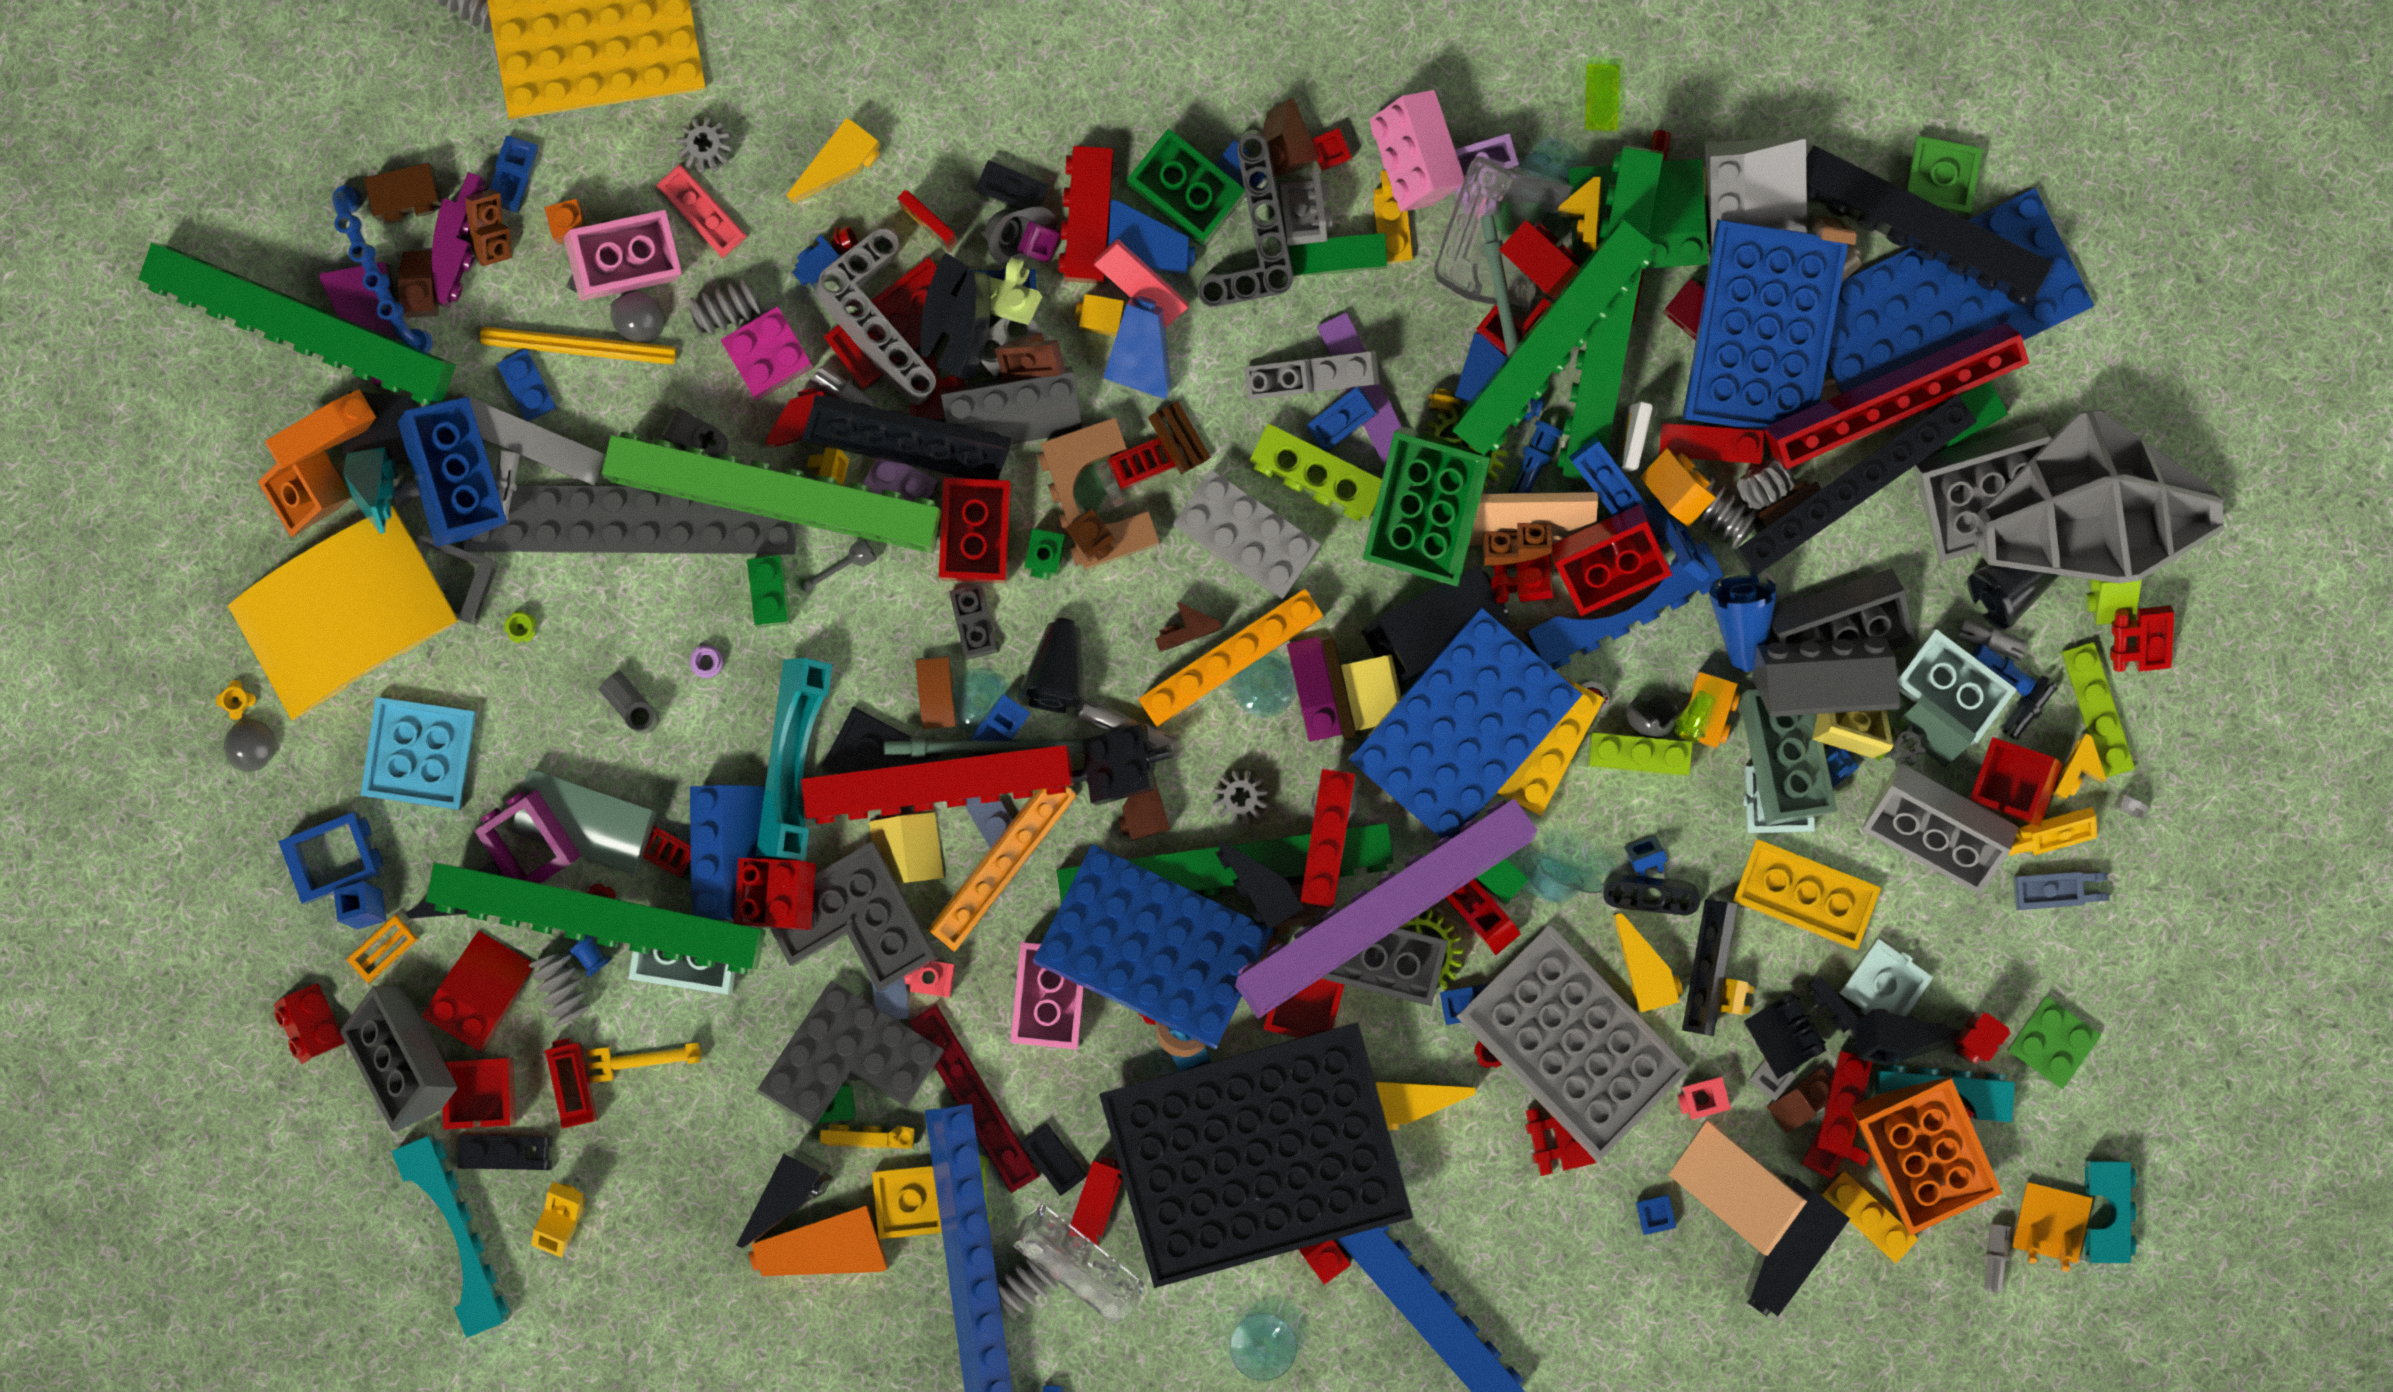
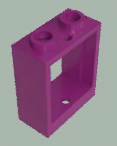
[474,790,581,883]

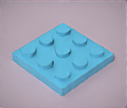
[360,697,476,810]

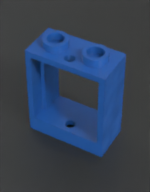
[278,812,384,904]

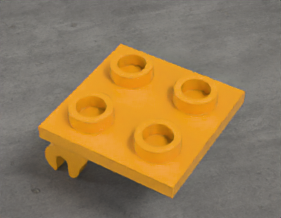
[2011,1182,2093,1272]

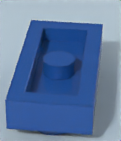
[497,349,557,422]
[1306,386,1379,452]

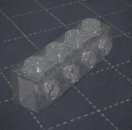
[1012,1203,1145,1326]

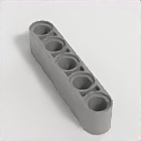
[456,393,606,486]

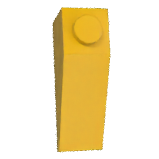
[786,117,881,204]
[1613,913,1683,1012]
[1375,1081,1476,1130]

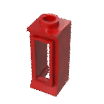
[544,1038,598,1129]
[1066,1156,1122,1248]

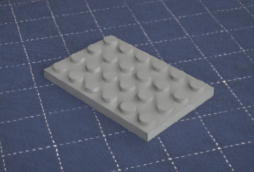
[1456,924,1690,1162]

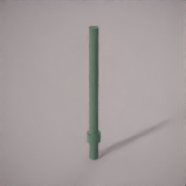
[1480,214,1532,413]
[884,738,1084,758]

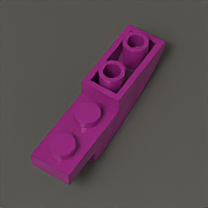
[432,172,487,308]

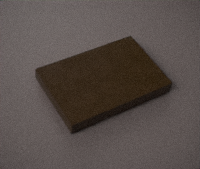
[1321,638,1357,742]

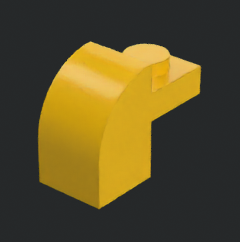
[531,1181,586,1258]

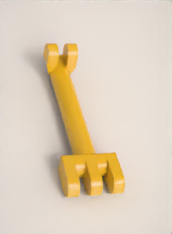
[586,1042,702,1083]

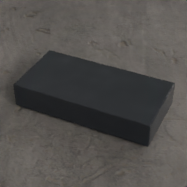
[1020,1123,1087,1197]

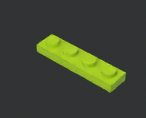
[2061,642,2135,778]

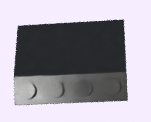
[736,1148,833,1248]

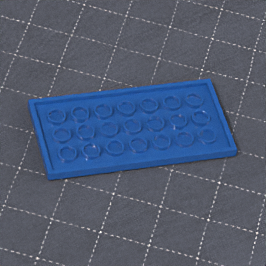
[1827,188,2094,394]

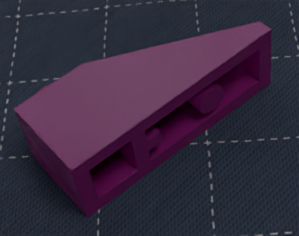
[1287,637,1342,742]

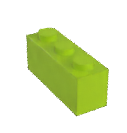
[1587,732,1693,777]

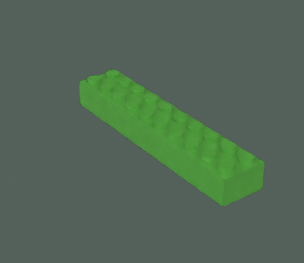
[602,432,942,554]

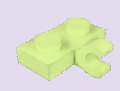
[989,257,1042,325]

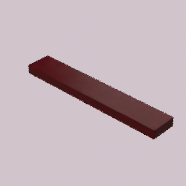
[908,1004,1040,1194]

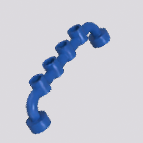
[332,185,433,353]

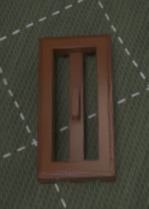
[1148,401,1211,475]

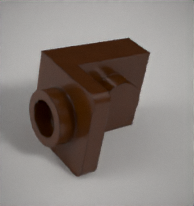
[1065,509,1116,561]

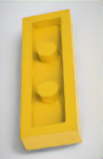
[1821,1170,1919,1264]

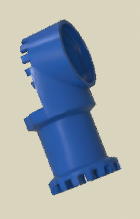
[568,935,612,978]

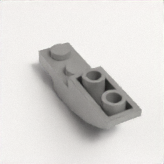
[1244,351,1380,400]

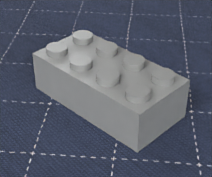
[1173,469,1321,602]
[1862,763,2018,895]

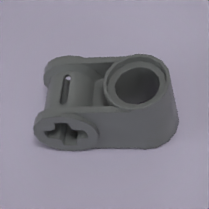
[661,406,728,458]

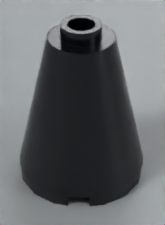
[1967,565,2060,630]
[1018,618,1084,713]

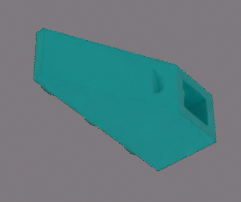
[343,447,398,534]

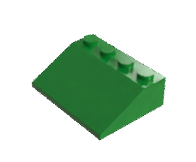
[1568,158,1708,269]
[1363,427,1491,587]

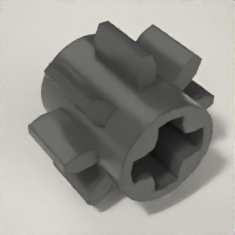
[1884,725,1926,767]

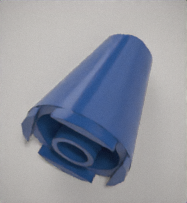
[1709,575,1777,672]

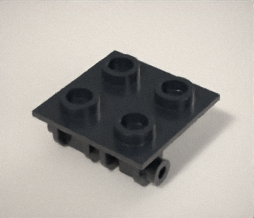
[1744,992,1827,1080]

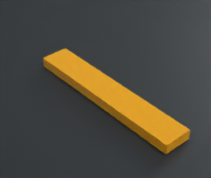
[927,786,1078,952]

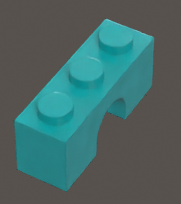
[2085,1160,2136,1263]

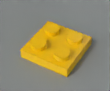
[872,1166,942,1239]

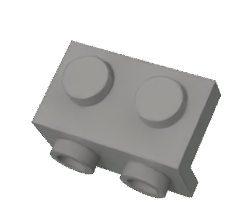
[1280,169,1332,246]

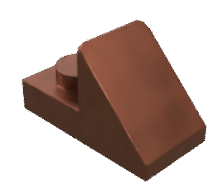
[995,333,1066,380]
[1155,602,1222,653]
[1767,1067,1831,1134]

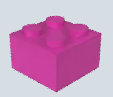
[721,306,814,401]

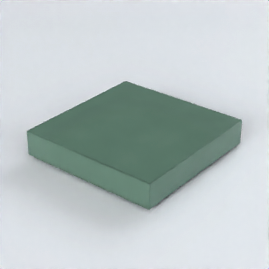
[1892,695,1976,768]

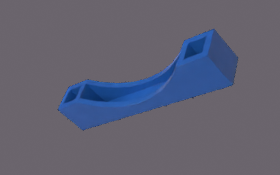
[1526,541,1724,670]

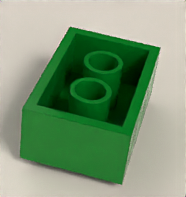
[1126,128,1246,247]

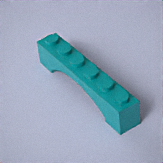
[755,658,833,861]
[391,1135,510,1338]

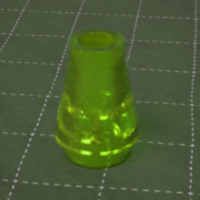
[1674,691,1716,743]

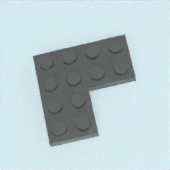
[770,841,938,991]
[757,980,944,1127]

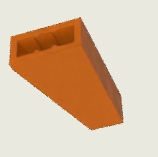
[748,1204,889,1276]

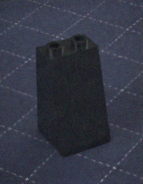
[1361,565,1511,685]
[1744,1175,1851,1317]

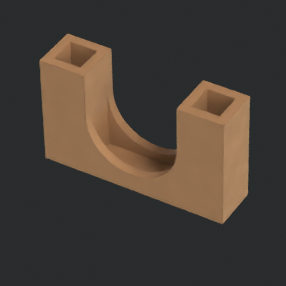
[1037,417,1160,571]

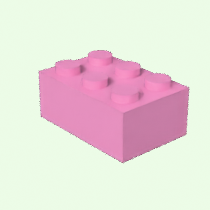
[1369,90,1466,212]
[563,210,682,301]
[1010,942,1085,1049]

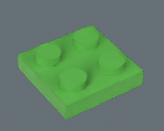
[1906,136,1983,215]
[2007,996,2101,1090]

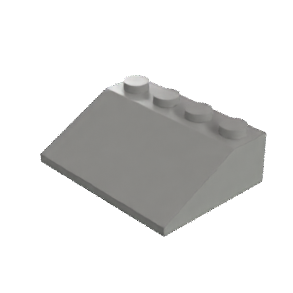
[1705,136,1807,270]
[1913,422,2051,562]

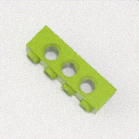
[1250,423,1382,522]

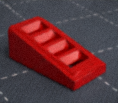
[1107,438,1176,491]
[643,826,691,879]

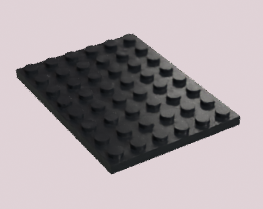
[1099,1022,1414,1288]

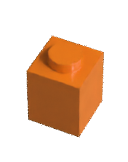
[544,199,587,244]

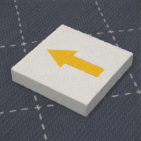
[1613,402,1653,473]

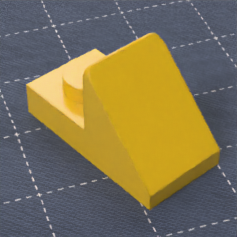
[1558,177,1602,251]
[2052,733,2106,800]

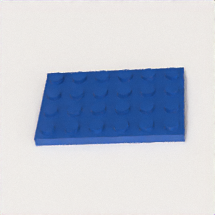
[1682,219,1848,431]
[1348,606,1582,839]
[1033,844,1274,1049]

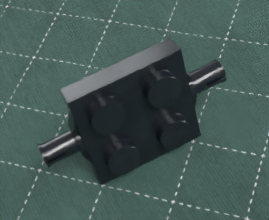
[1072,724,1173,806]

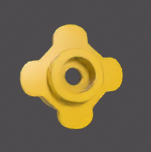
[215,680,256,720]

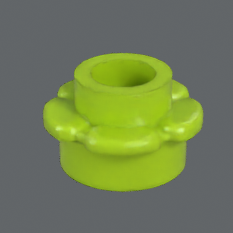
[504,611,537,643]

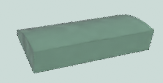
[1739,689,1837,826]
[512,768,658,875]

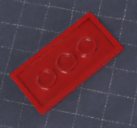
[823,257,958,390]

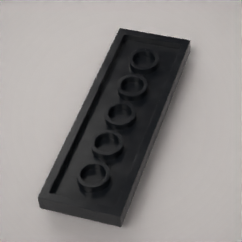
[801,394,1012,480]

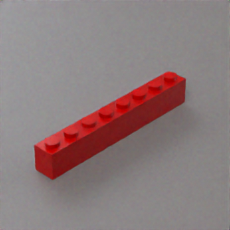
[1764,322,2030,469]
[801,745,1074,825]

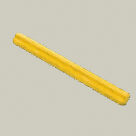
[479,326,677,365]

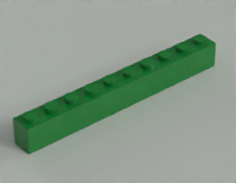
[1557,144,1663,481]
[138,242,457,405]
[1056,823,1394,903]
[425,862,766,975]

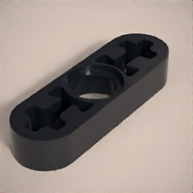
[1603,874,1700,916]

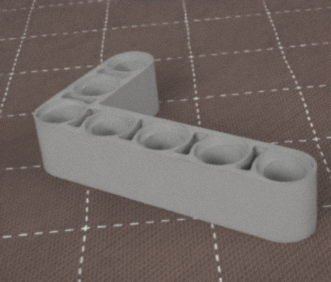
[815,228,936,405]

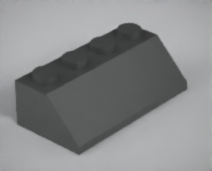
[941,366,1082,444]
[1770,568,1915,649]
[1752,637,1900,717]
[340,986,458,1132]

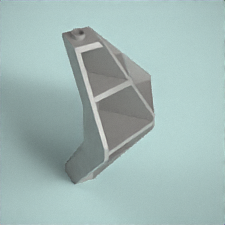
[1973,409,2224,583]

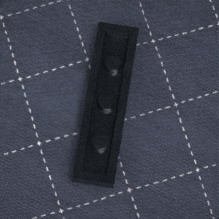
[1682,899,1737,1036]

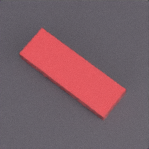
[656,164,747,259]
[1094,239,1189,328]

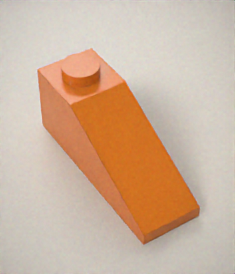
[265,389,376,471]

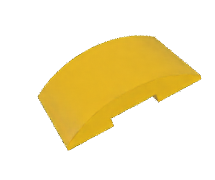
[228,506,459,720]

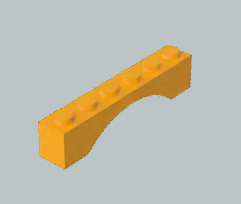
[1138,589,1324,728]

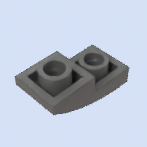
[949,584,998,660]

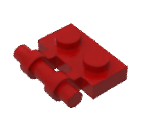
[1491,553,1553,603]
[2110,605,2174,672]
[1525,1108,1596,1176]

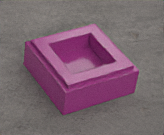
[1017,221,1061,263]

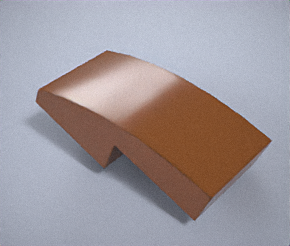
[465,189,512,266]
[1483,523,1552,566]
[916,655,957,730]

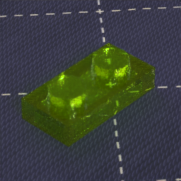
[1584,64,1619,132]

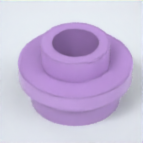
[690,645,723,678]

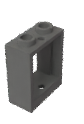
[414,534,499,625]

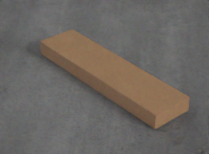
[1810,215,1857,245]

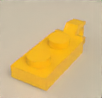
[1373,170,1413,263]
[2008,807,2098,856]
[820,1124,915,1149]

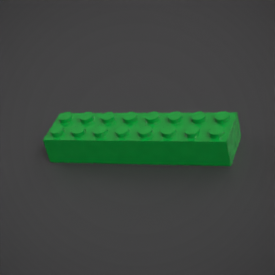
[1452,213,1657,456]

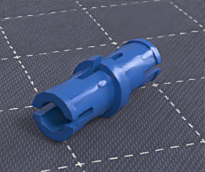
[1971,642,2036,697]

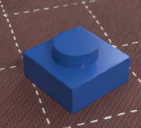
[1635,1194,1676,1235]

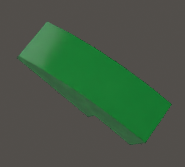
[1287,233,1387,277]

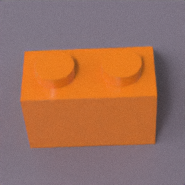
[257,451,352,538]

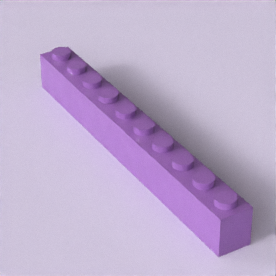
[1235,798,1538,1019]

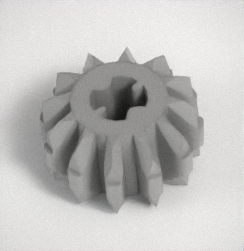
[676,117,733,174]
[1737,457,1796,509]
[1213,769,1268,826]

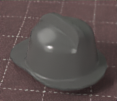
[981,206,1057,263]

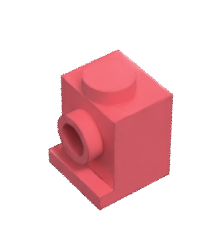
[905,961,956,997]
[1677,1076,1731,1120]

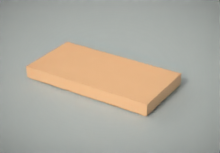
[1469,492,1598,545]
[1668,1121,1807,1256]

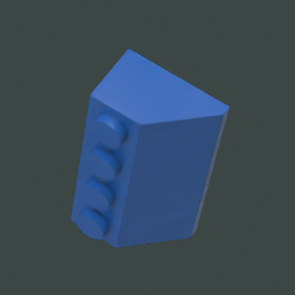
[398,397,507,547]
[690,785,765,921]

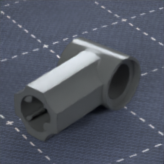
[598,670,659,734]

